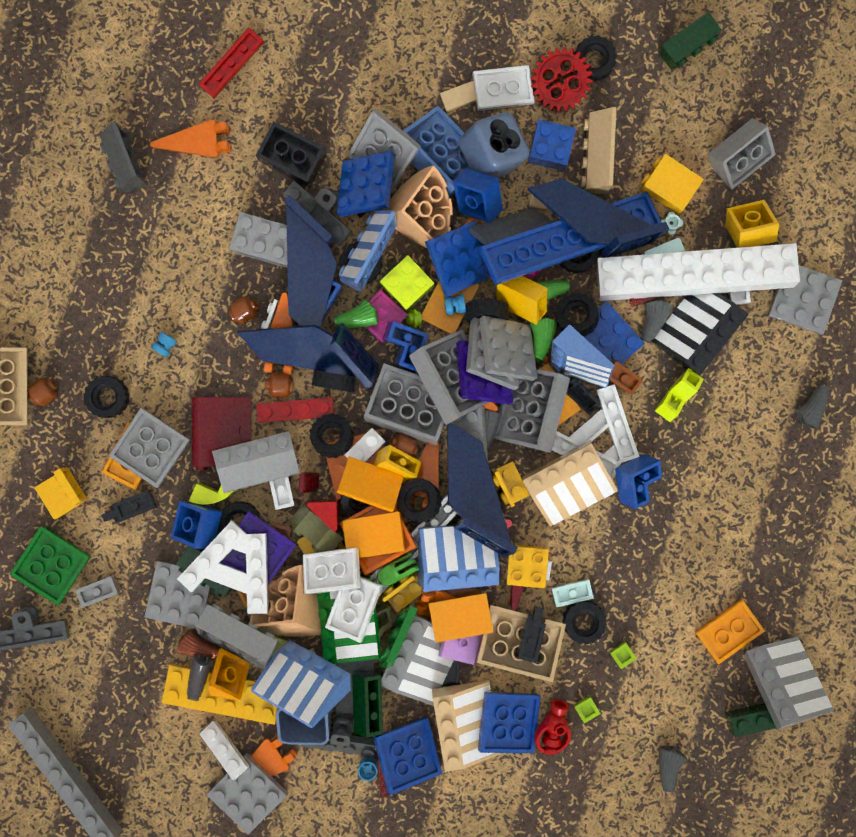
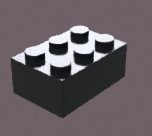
[256,121,327,187]

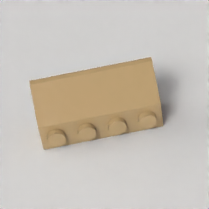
[581,107,616,195]

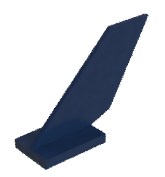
[527,178,669,258]
[284,195,337,328]
[237,323,379,388]
[447,423,518,557]

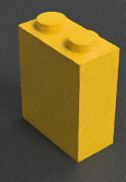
[641,154,704,215]
[496,276,547,325]

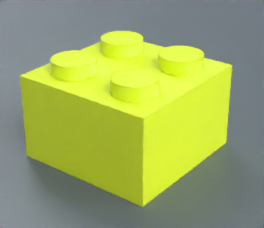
[380,255,434,312]

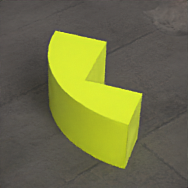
[655,368,704,422]
[189,483,236,505]

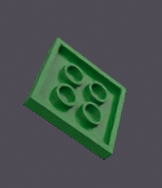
[9,525,91,606]
[378,606,418,669]

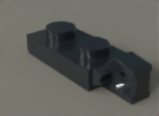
[101,490,157,523]
[517,606,546,663]

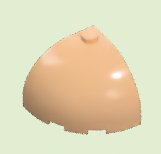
[383,165,453,248]
[249,565,321,637]

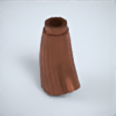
[177,629,222,659]

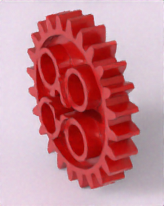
[531,47,594,113]

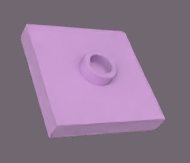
[438,635,482,665]

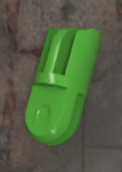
[377,552,420,586]

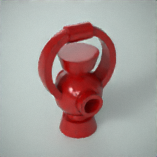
[534,699,571,755]

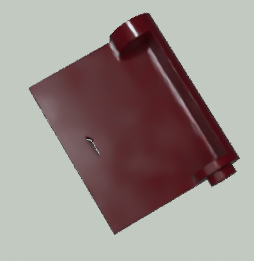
[192,397,251,470]

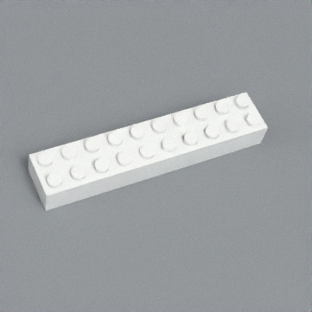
[596,243,800,301]

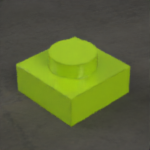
[609,641,637,669]
[573,695,601,724]

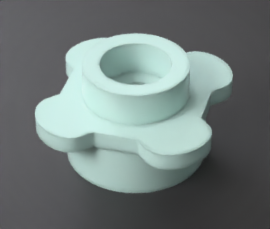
[661,212,683,235]

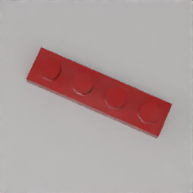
[198,27,264,99]
[256,397,334,423]

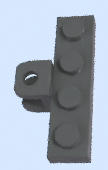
[283,180,352,246]
[0,606,70,651]
[302,718,378,757]

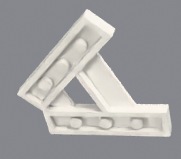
[552,384,639,480]
[177,521,269,614]

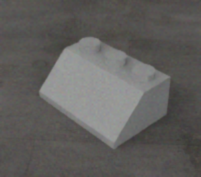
[708,118,776,190]

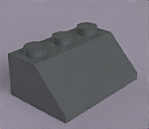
[99,121,147,193]

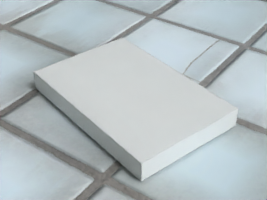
[472,65,534,111]
[303,547,361,594]
[325,576,383,643]

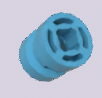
[444,294,466,316]
[151,331,178,357]
[358,757,378,781]

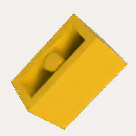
[374,445,421,485]

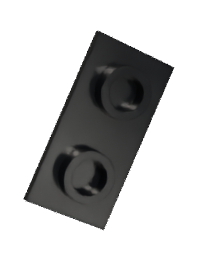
[566,378,602,416]

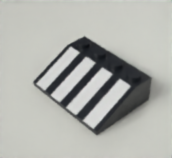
[651,293,749,375]

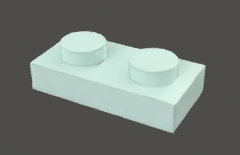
[551,579,594,607]

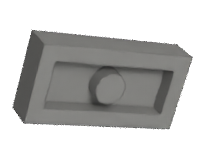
[75,575,120,608]

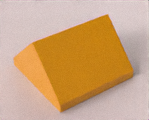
[209,648,250,700]

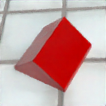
[306,499,340,532]

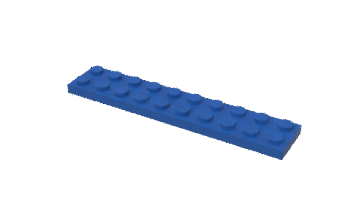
[479,192,662,285]

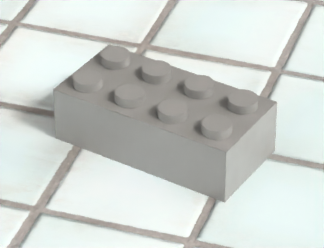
[229,212,288,268]

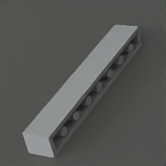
[8,707,122,837]

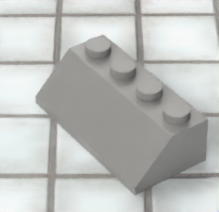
[212,431,300,493]

